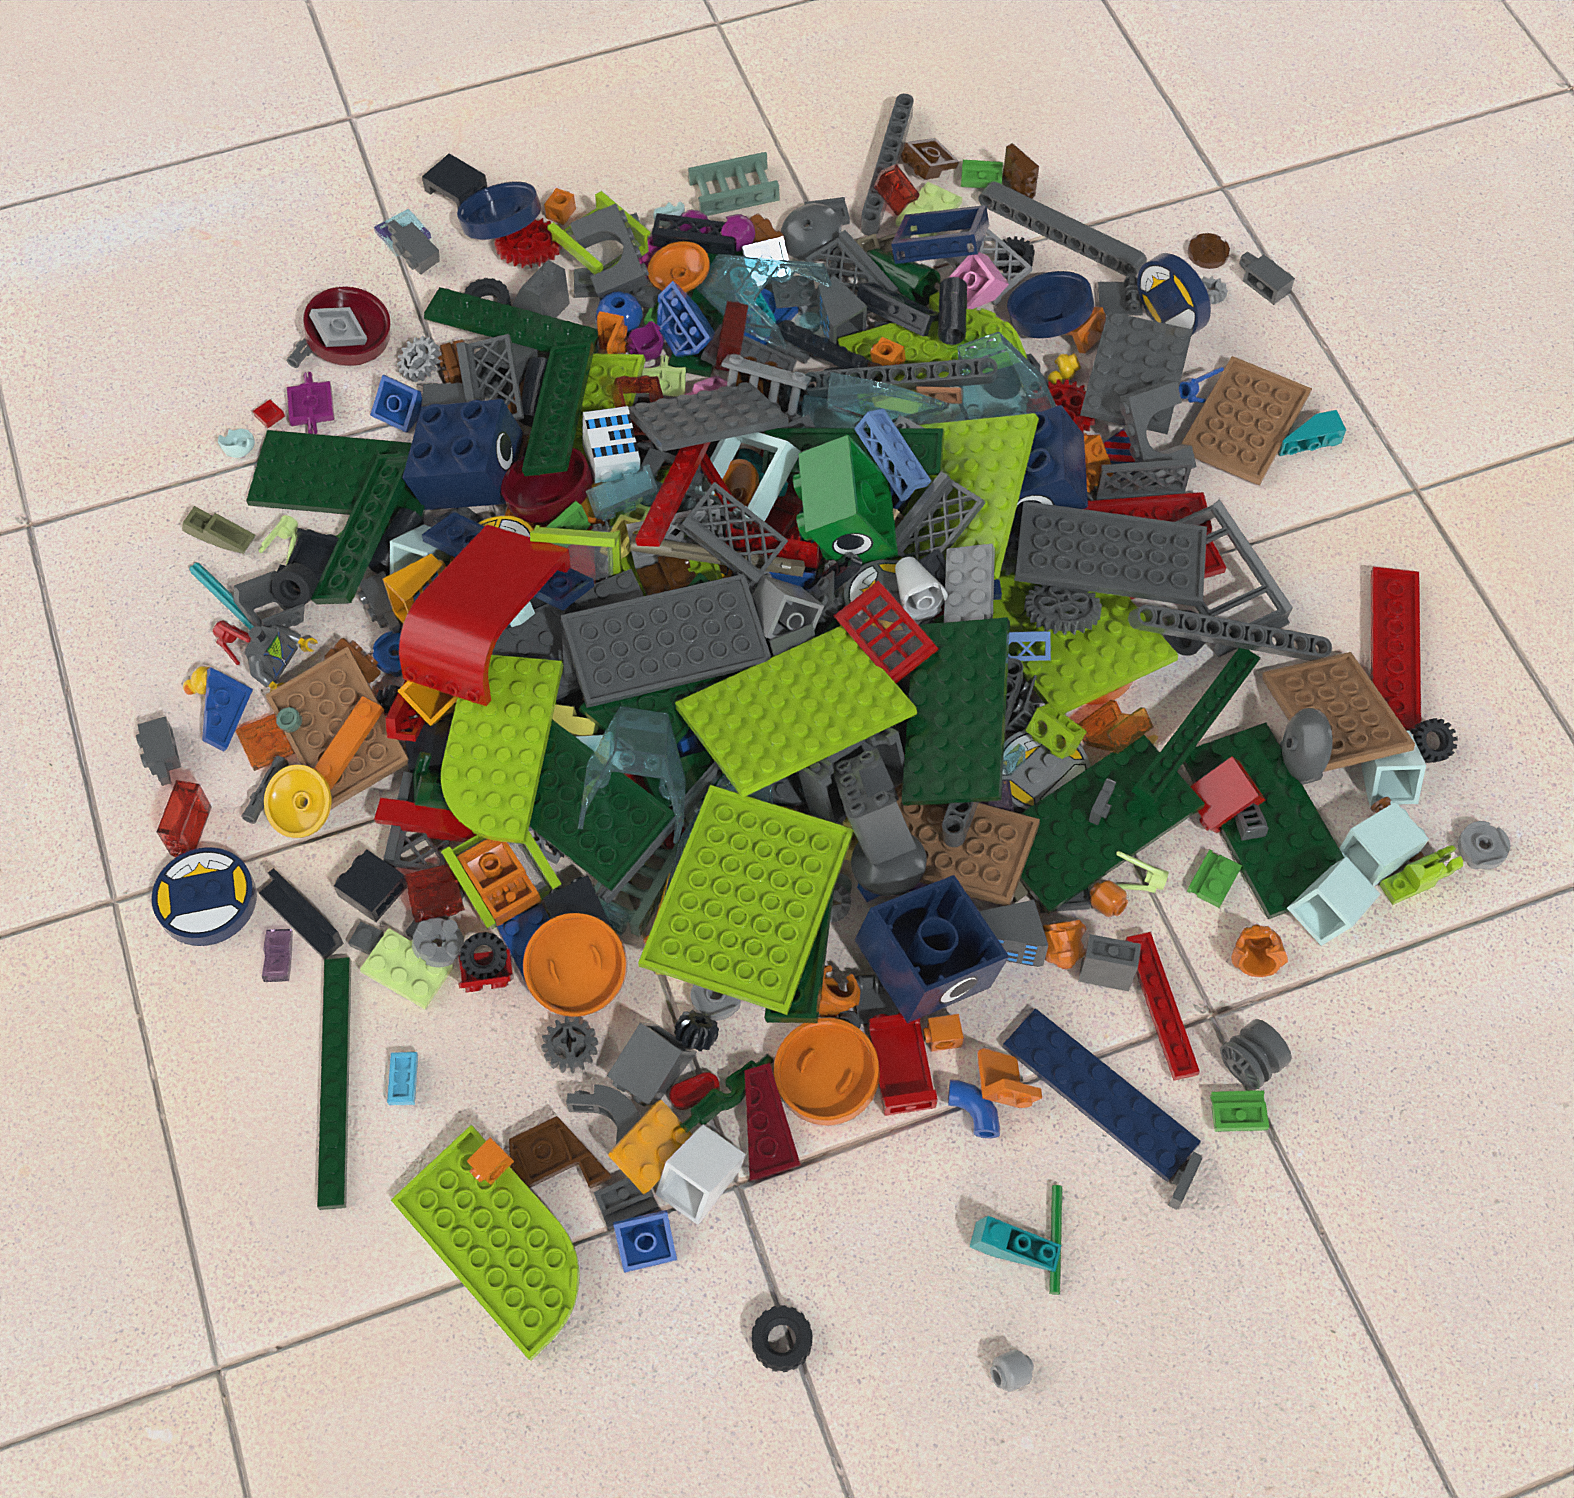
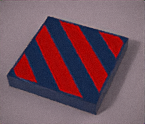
[1103,428,1135,481]

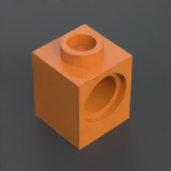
[544,188,576,225]
[870,337,906,366]
[923,1014,964,1052]
[467,1138,514,1185]

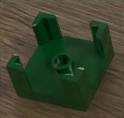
[413,752,450,810]

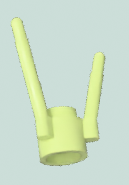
[259,515,298,565]
[1115,851,1169,894]

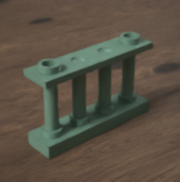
[688,152,780,216]
[594,842,685,937]

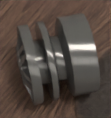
[1220,1019,1292,1090]

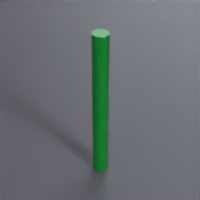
[1049,1185,1063,1295]

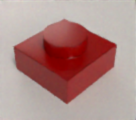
[253,399,285,428]

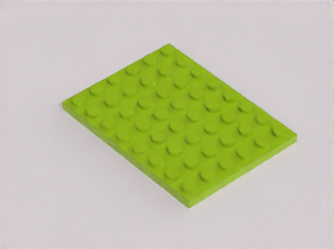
[890,413,1039,579]
[993,570,1178,714]
[675,626,917,798]
[638,785,854,1015]

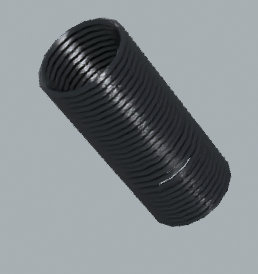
[938,277,967,345]
[518,357,548,427]
[368,508,424,576]

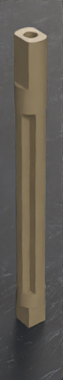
[630,535,805,577]

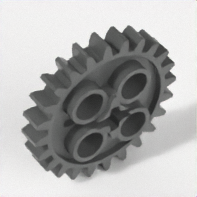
[1024,584,1102,635]

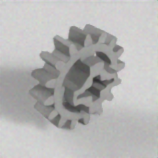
[397,336,441,382]

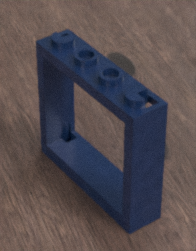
[891,205,989,264]

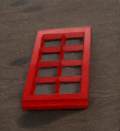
[834,581,939,683]

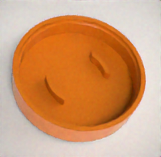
[523,913,628,1017]
[774,1018,880,1126]

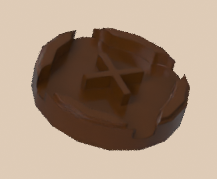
[1187,233,1230,269]

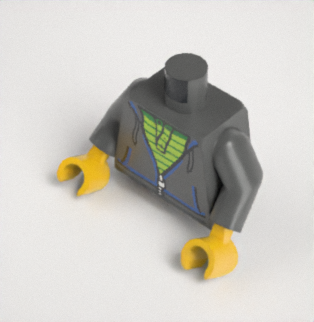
[245,625,318,692]

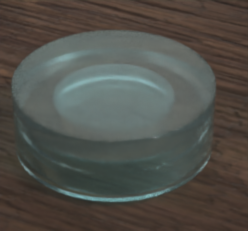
[799,312,821,333]

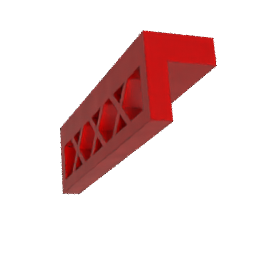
[386,680,425,742]

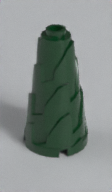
[866,248,941,306]

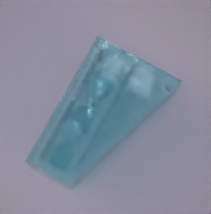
[586,464,660,521]

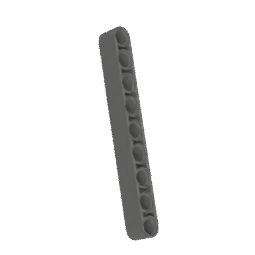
[861,93,914,236]
[978,181,1147,276]
[803,357,998,398]
[1128,605,1332,661]
[942,658,1023,847]

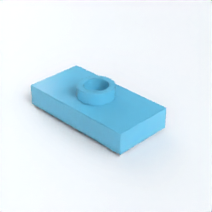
[387,1052,418,1105]

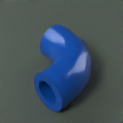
[948,1079,1000,1139]

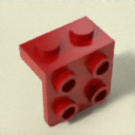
[458,948,514,993]

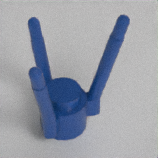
[1179,367,1224,403]

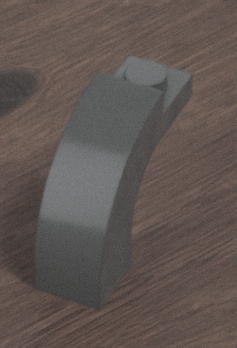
[566,1084,641,1145]

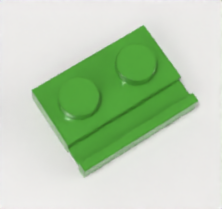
[961,159,1003,188]
[546,501,591,548]
[1187,849,1242,908]
[1210,1090,1269,1132]

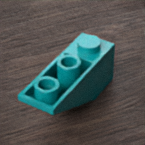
[1278,410,1346,456]
[969,1216,1062,1272]

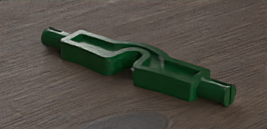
[680,1054,774,1133]

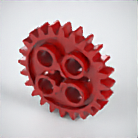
[495,218,562,268]
[1026,379,1095,433]

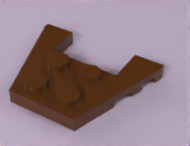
[509,1116,612,1189]

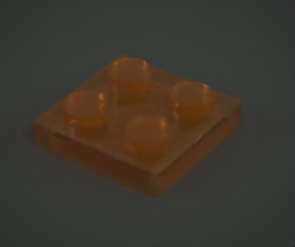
[236,713,295,771]

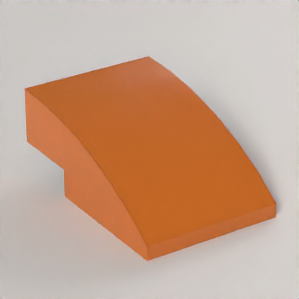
[457,839,541,927]

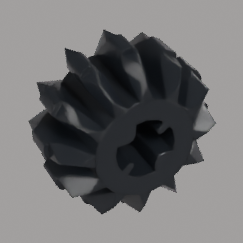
[674,1010,719,1052]

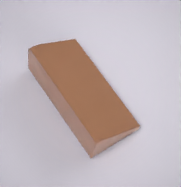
[916,387,963,404]

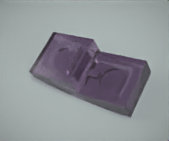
[262,929,293,982]

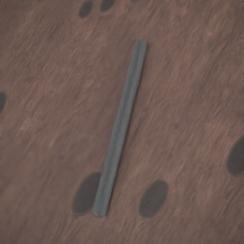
[598,761,724,903]

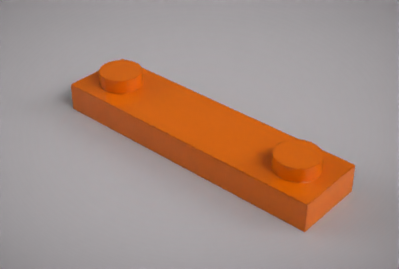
[314,696,385,790]

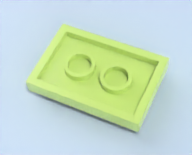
[896,182,962,237]
[360,928,453,1010]

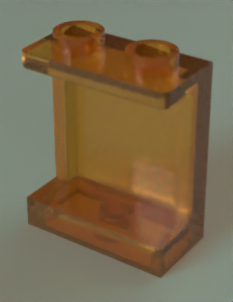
[1078,700,1154,753]

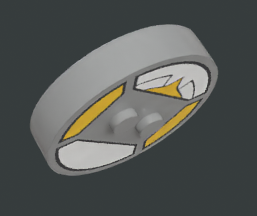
[1001,728,1091,814]

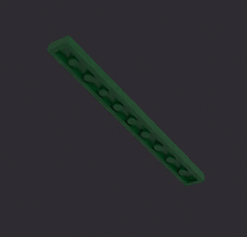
[1132,648,1261,805]
[317,957,352,1210]

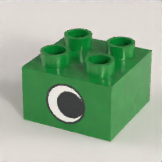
[793,435,898,566]

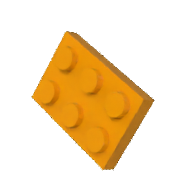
[607,1100,693,1194]

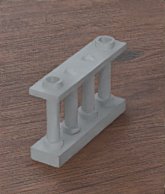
[721,354,812,428]

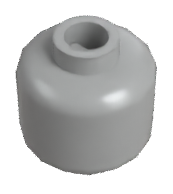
[990,1349,1034,1392]

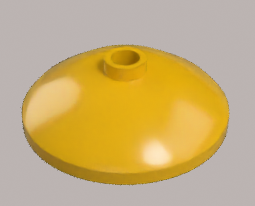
[264,765,332,838]

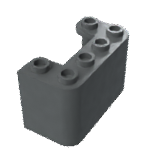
[798,727,905,824]
[833,748,917,864]

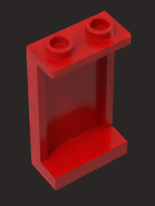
[868,1013,938,1116]

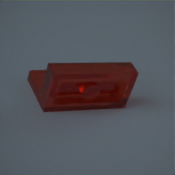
[874,163,920,216]

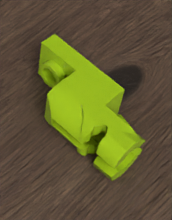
[1379,845,1463,905]

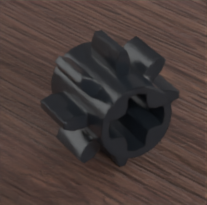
[376,685,400,713]

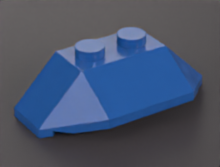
[657,281,715,357]

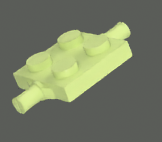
[642,355,686,396]

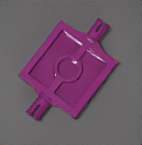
[287,372,335,434]

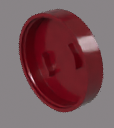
[303,286,390,366]
[501,448,593,523]

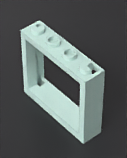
[694,432,801,524]

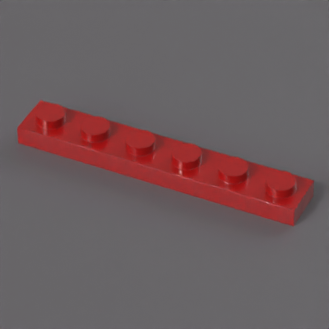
[1125,932,1200,1081]

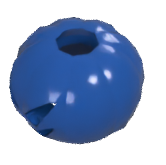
[595,291,643,336]

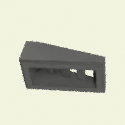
[1234,803,1269,840]

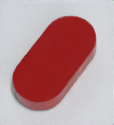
[669,1072,720,1110]

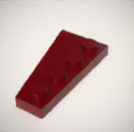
[745,1063,801,1182]

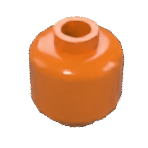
[1090,880,1128,917]

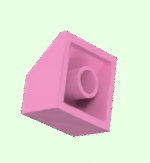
[949,252,1009,309]

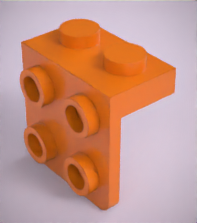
[1064,306,1106,353]
[597,311,628,354]
[1083,433,1113,492]
[977,1048,1042,1108]

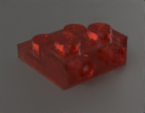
[405,864,465,922]

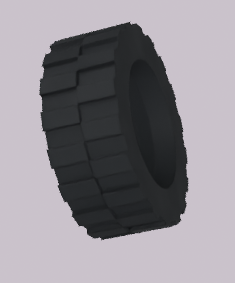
[463,278,511,306]
[751,1305,813,1372]

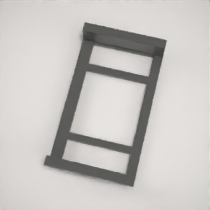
[1176,499,1293,658]

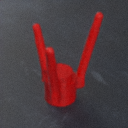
[213,620,252,665]

